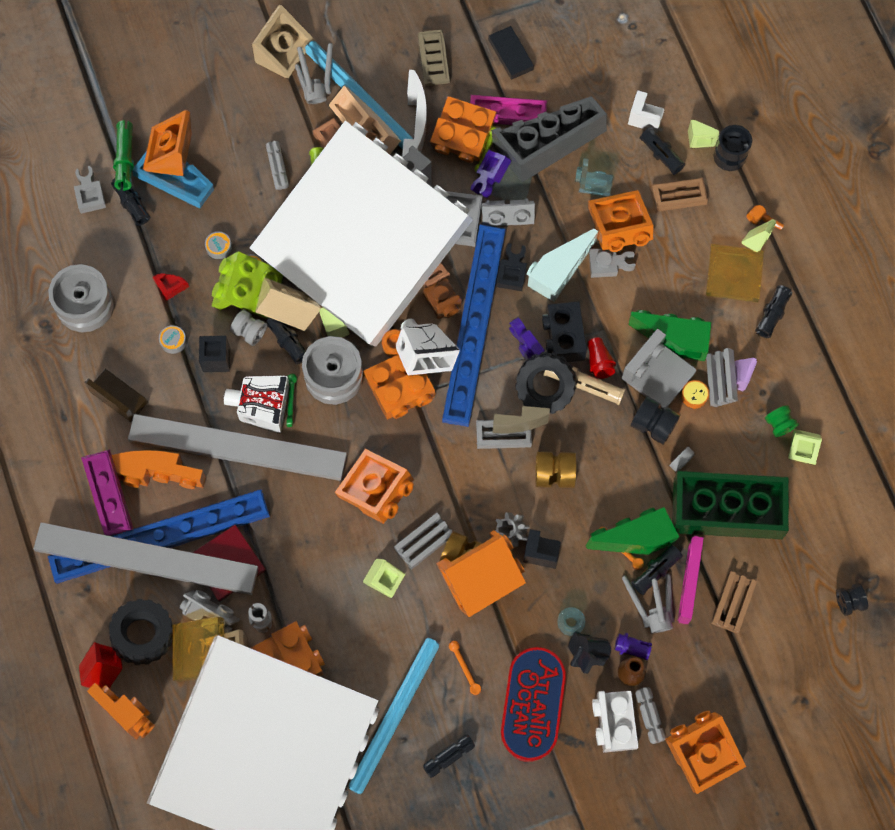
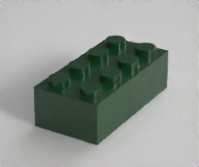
[672,471,789,540]

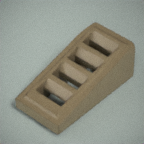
[418,30,450,86]

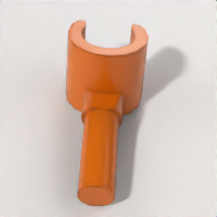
[746,205,784,230]

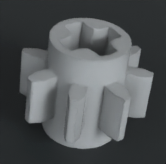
[495,512,530,547]

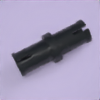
[640,127,685,175]
[111,178,151,226]
[755,285,793,338]
[266,318,306,364]
[631,544,683,595]

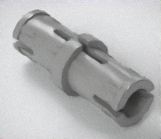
[248,603,272,633]

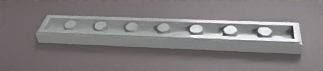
[128,414,347,481]
[33,523,259,595]

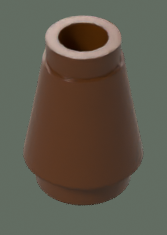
[618,657,646,686]

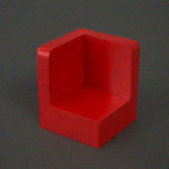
[79,642,122,689]

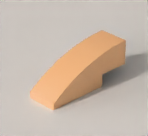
[329,86,401,155]

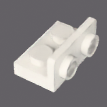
[592,691,638,753]

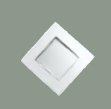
[628,91,664,133]

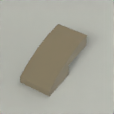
[493,406,550,434]

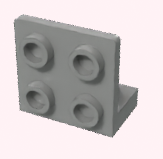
[622,329,696,410]

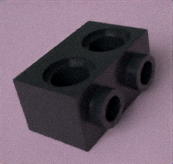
[542,301,587,362]

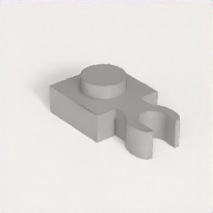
[74,166,106,214]
[589,249,636,278]

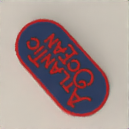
[501,647,566,762]

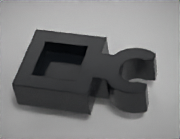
[496,243,527,291]

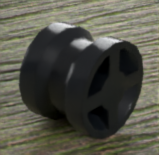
[836,583,868,616]

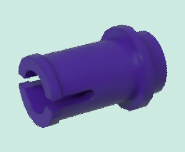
[614,633,652,661]

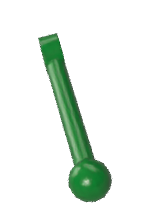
[287,373,298,427]

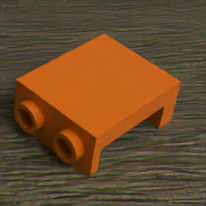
[436,530,526,617]

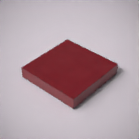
[192,525,266,602]

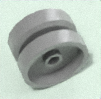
[48,264,114,333]
[302,336,363,405]

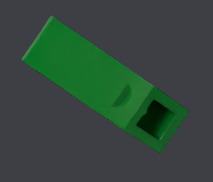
[628,310,711,361]
[585,507,679,555]

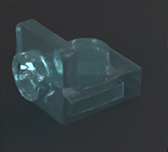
[575,158,613,196]

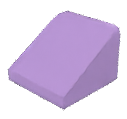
[726,358,757,391]

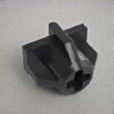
[568,631,611,674]

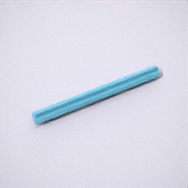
[305,41,413,149]
[348,638,439,794]

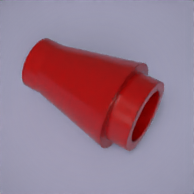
[587,337,616,379]

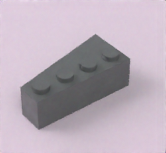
[492,96,607,182]

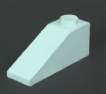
[527,229,598,302]

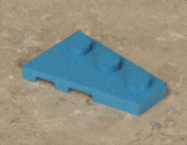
[132,151,214,209]

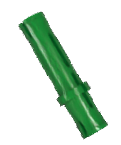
[113,120,134,191]

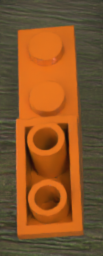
[112,450,206,489]

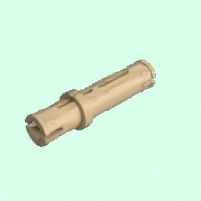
[544,366,625,405]

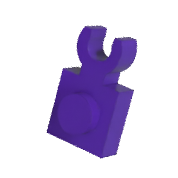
[471,150,511,198]
[509,317,545,360]

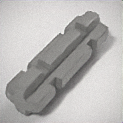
[266,141,289,190]
[635,687,666,744]

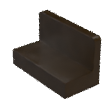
[84,368,148,422]

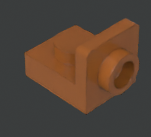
[423,278,462,319]

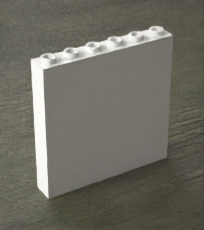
[250,121,473,346]
[147,635,379,830]

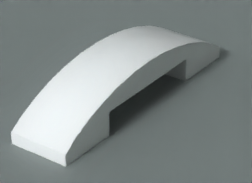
[402,70,427,168]

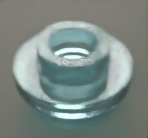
[557,607,585,636]

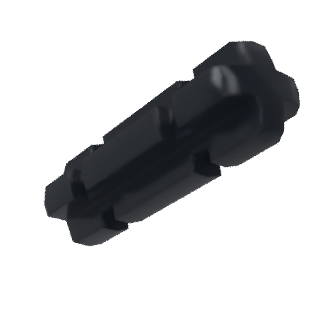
[423,734,475,778]

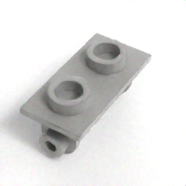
[481,198,535,226]
[179,590,240,636]

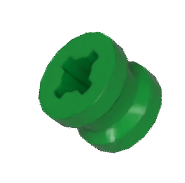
[765,405,799,437]

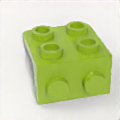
[212,251,283,319]

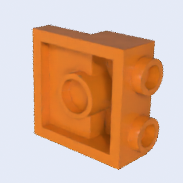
[430,96,497,163]
[588,190,653,252]
[363,354,435,420]
[335,449,414,524]
[251,621,325,677]
[87,683,155,740]
[665,711,746,794]

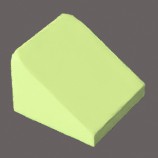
[688,120,719,148]
[742,219,776,252]
[319,307,349,338]
[788,429,822,465]
[363,559,405,598]

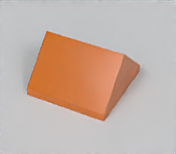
[143,110,192,176]

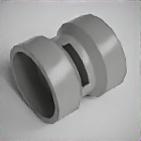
[230,310,267,346]

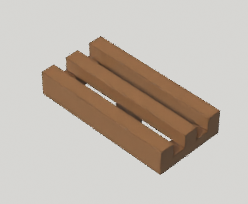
[651,178,708,212]
[711,571,757,634]

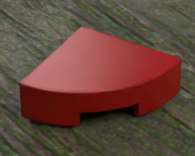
[152,273,189,300]

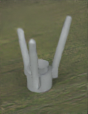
[295,43,333,104]
[622,573,675,633]

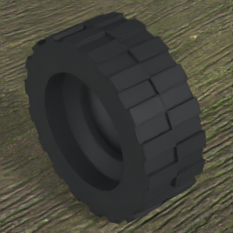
[515,352,577,414]
[109,599,173,665]

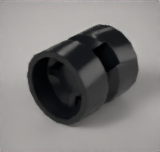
[713,125,753,171]
[630,396,681,445]

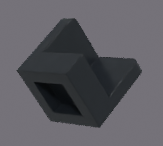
[199,335,230,372]
[523,529,561,569]

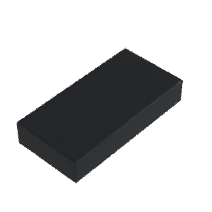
[488,26,534,80]

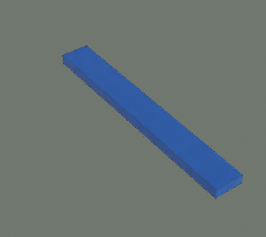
[442,225,505,427]
[48,489,270,584]

